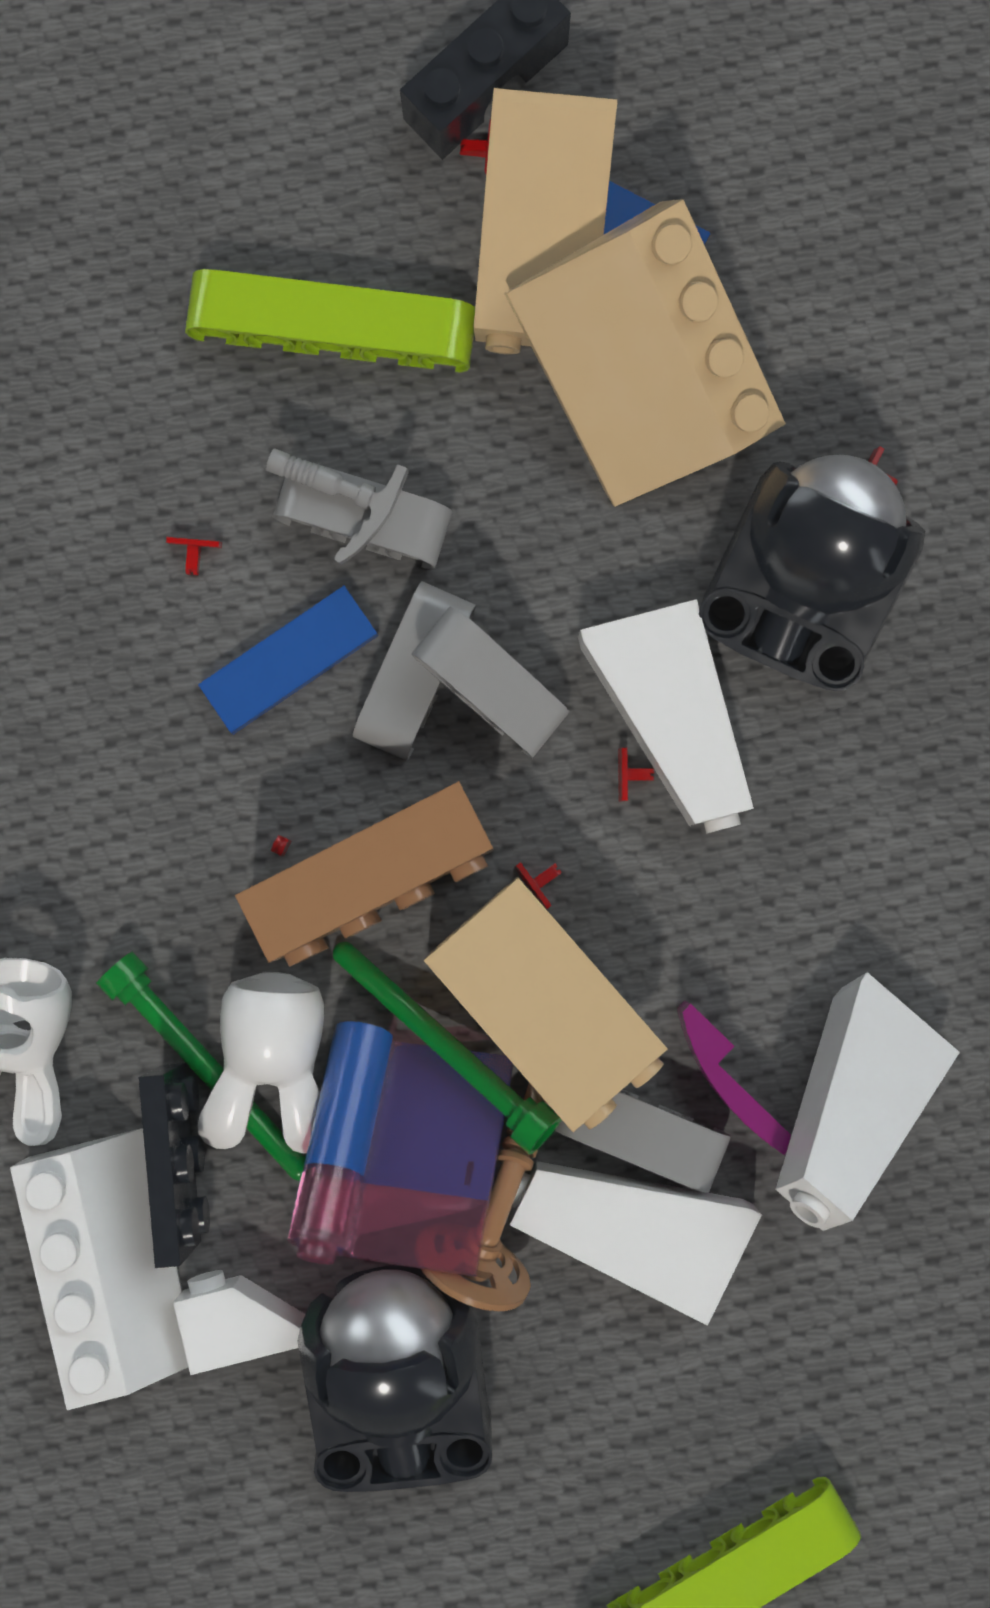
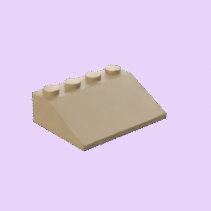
[504,199,786,507]

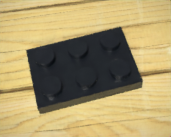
[138,1063,210,1268]

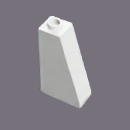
[578,599,754,834]
[775,972,960,1231]
[509,1161,762,1326]

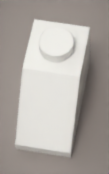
[173,1270,305,1375]

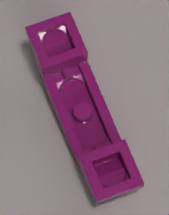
[677,1000,792,1156]

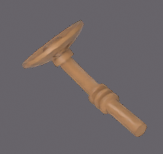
[415,1083,547,1311]

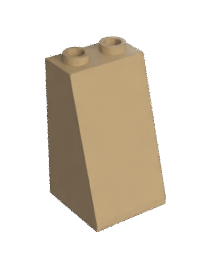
[474,88,617,354]
[424,877,668,1132]

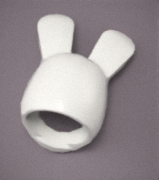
[0,958,72,1146]
[198,972,324,1153]

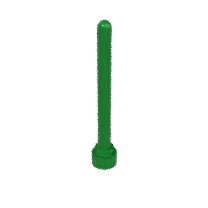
[332,942,562,1155]
[96,951,311,1181]

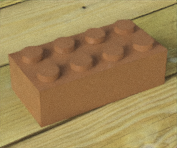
[235,781,494,967]

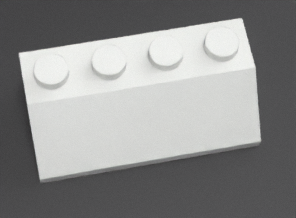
[10,1128,188,1410]

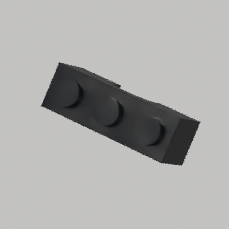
[400,0,571,160]

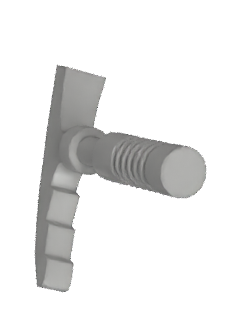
[266,448,409,565]

